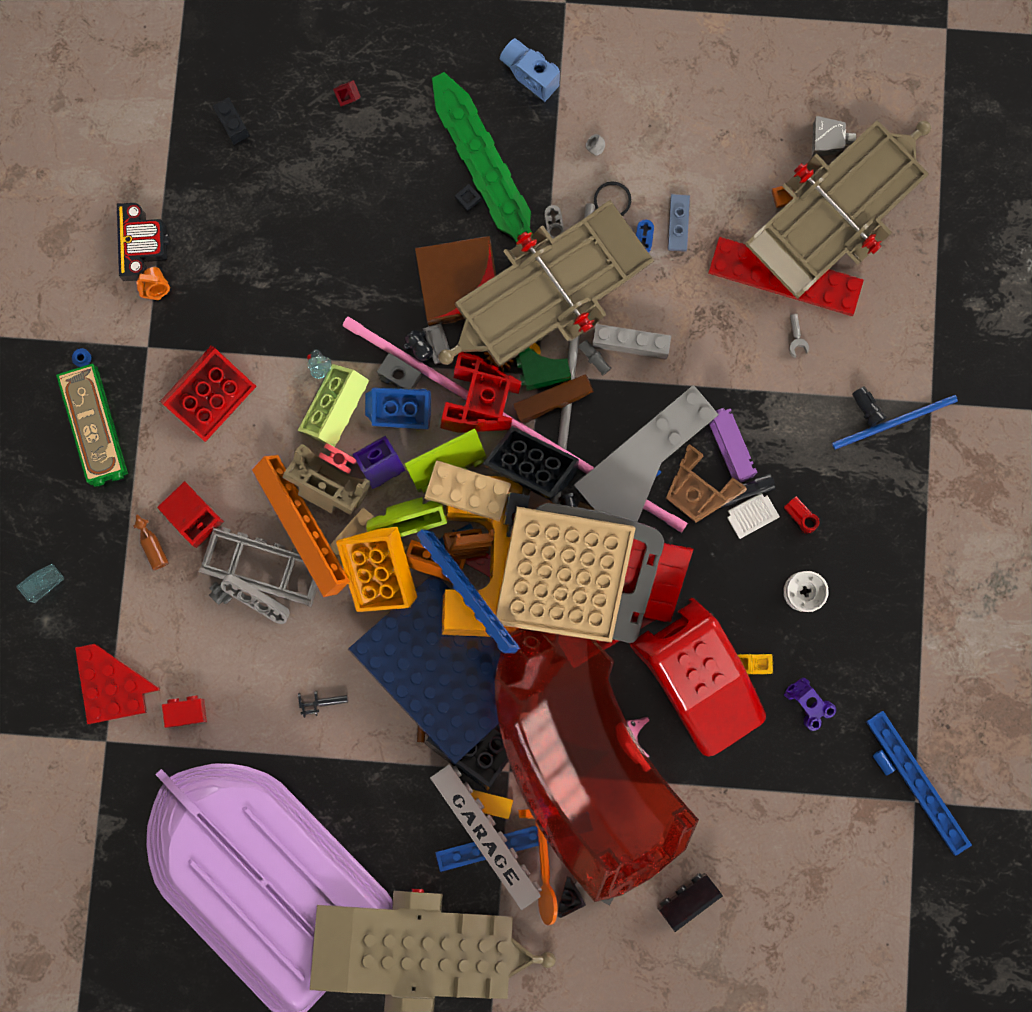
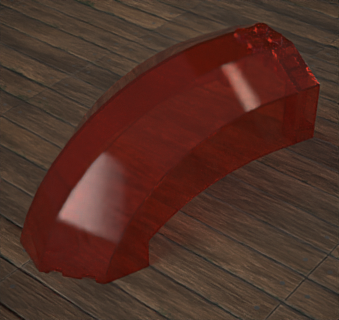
[495,628,699,902]

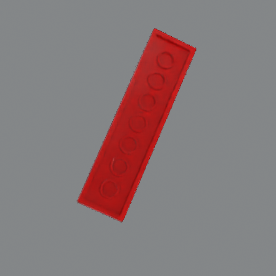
[708,237,864,316]

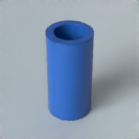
[873,749,896,776]

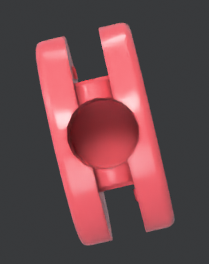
[318,443,356,474]

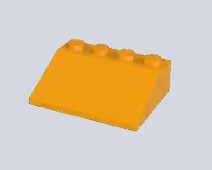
[336,527,417,612]

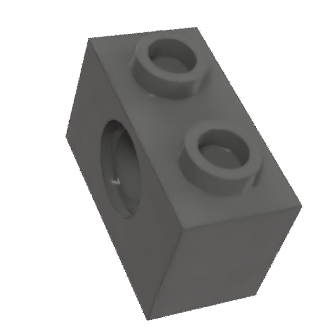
[377,353,422,389]

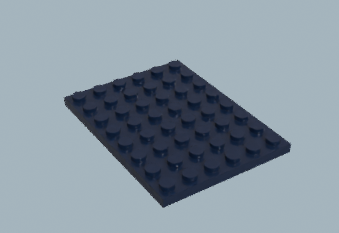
[348,575,541,765]

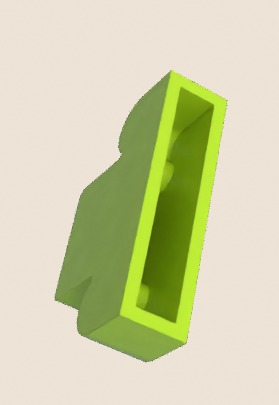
[366,497,447,537]

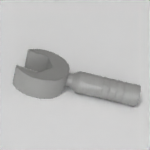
[789,314,809,358]

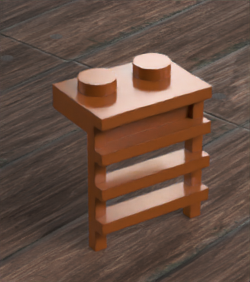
[443,529,495,560]

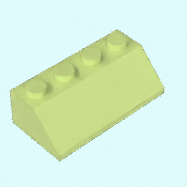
[298,364,369,447]

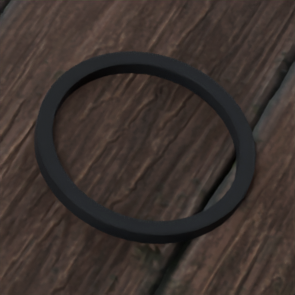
[594,181,631,216]

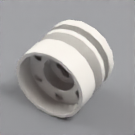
[783,571,828,612]

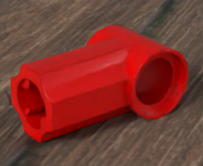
[784,496,819,534]

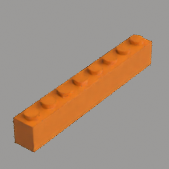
[252,455,350,597]

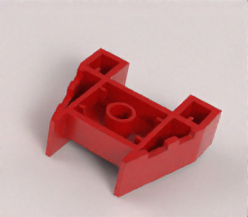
[440,352,521,433]

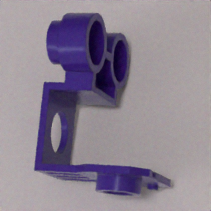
[784,678,836,731]

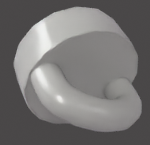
[586,134,605,156]

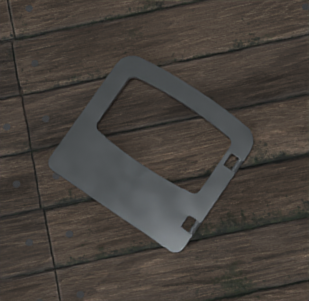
[536,503,664,643]

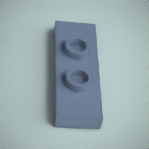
[668,194,690,251]

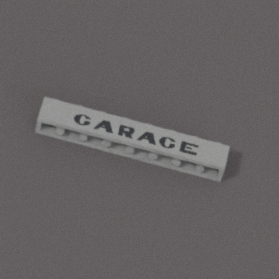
[430,764,542,910]

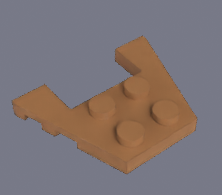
[666,444,747,522]

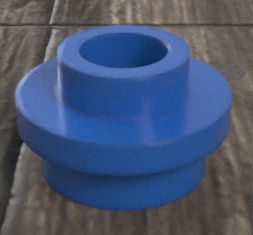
[72,349,91,367]

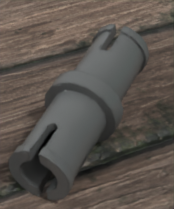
[578,339,611,376]

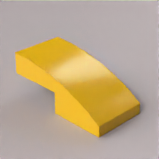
[738,654,773,674]

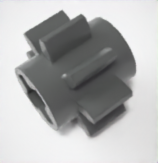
[209,582,232,605]

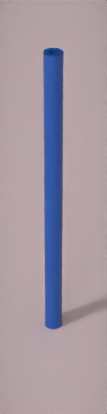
[832,395,958,450]

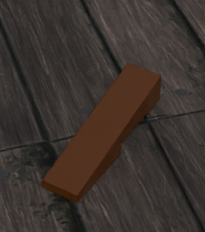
[513,374,594,424]

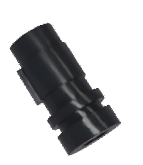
[852,386,887,427]

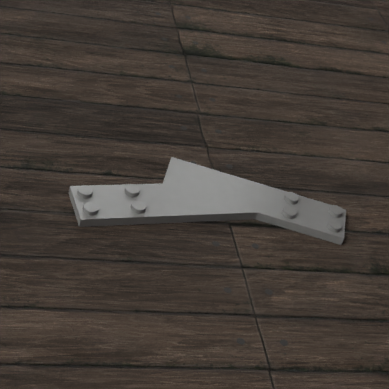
[574,385,719,522]

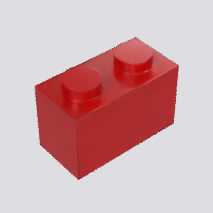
[162,695,207,728]

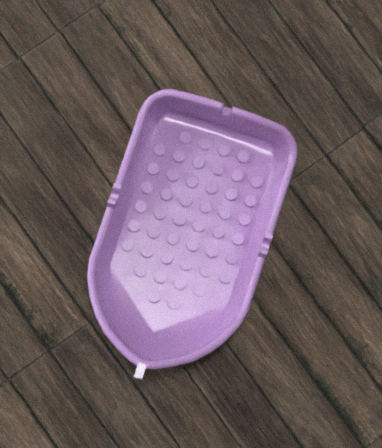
[146,764,393,1012]

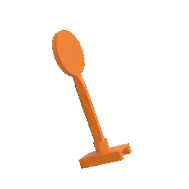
[518,806,563,925]

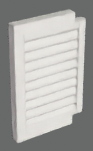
[727,494,780,539]

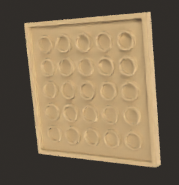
[496,507,635,642]

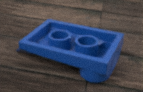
[365,387,431,429]

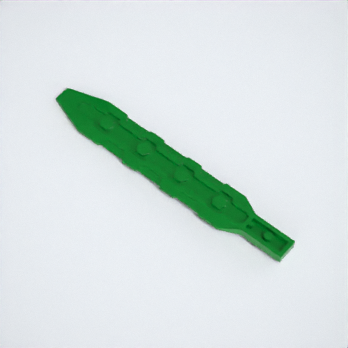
[432,72,533,246]

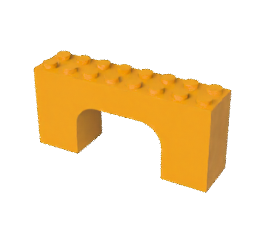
[442,476,522,637]

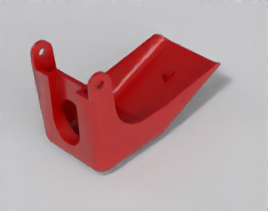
[629,597,766,757]

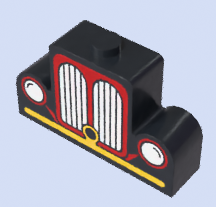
[117,203,170,281]

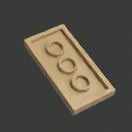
[425,460,511,521]

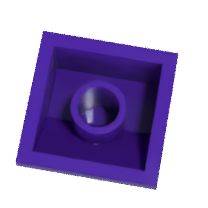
[352,436,406,489]

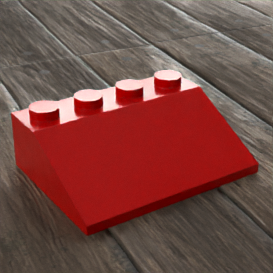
[159,346,257,442]

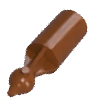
[133,515,169,570]

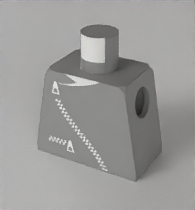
[812,116,856,157]

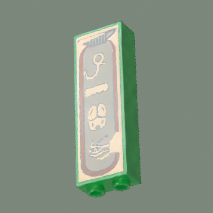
[56,364,128,487]

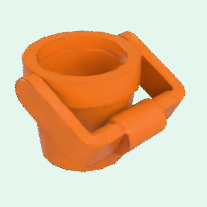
[136,267,170,300]

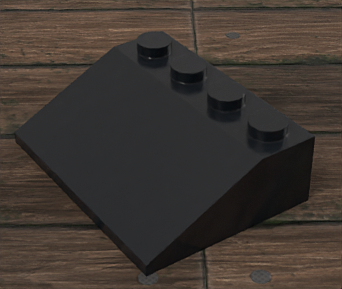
[483,426,579,500]
[425,723,524,791]

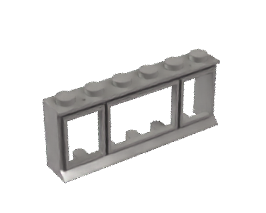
[198,526,318,607]

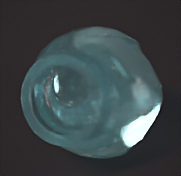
[307,350,332,379]

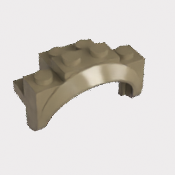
[283,444,370,515]

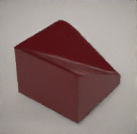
[333,80,361,106]

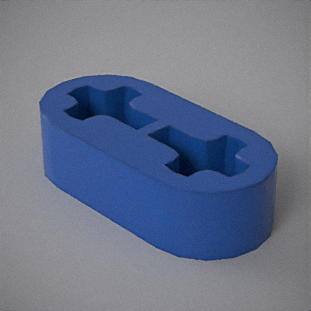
[636,220,654,253]

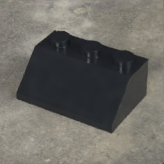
[657,873,723,932]

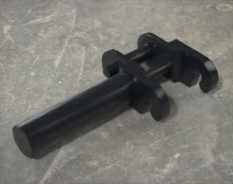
[298,690,348,718]

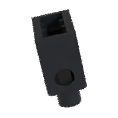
[503,492,530,538]

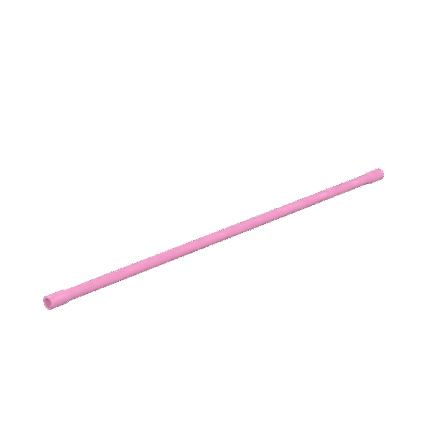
[343,317,688,533]

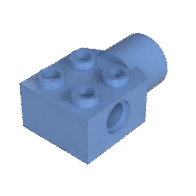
[500,38,560,102]

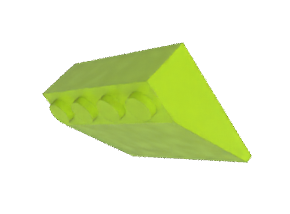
[405,429,487,493]

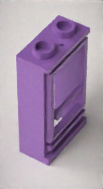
[709,408,757,483]

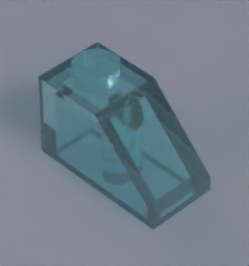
[16,564,65,603]

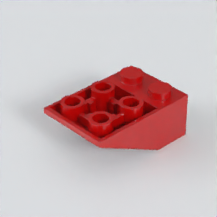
[157,481,224,548]

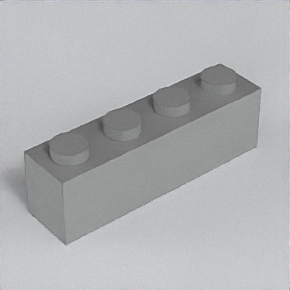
[592,324,671,359]

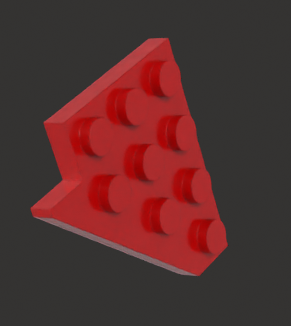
[75,644,160,724]

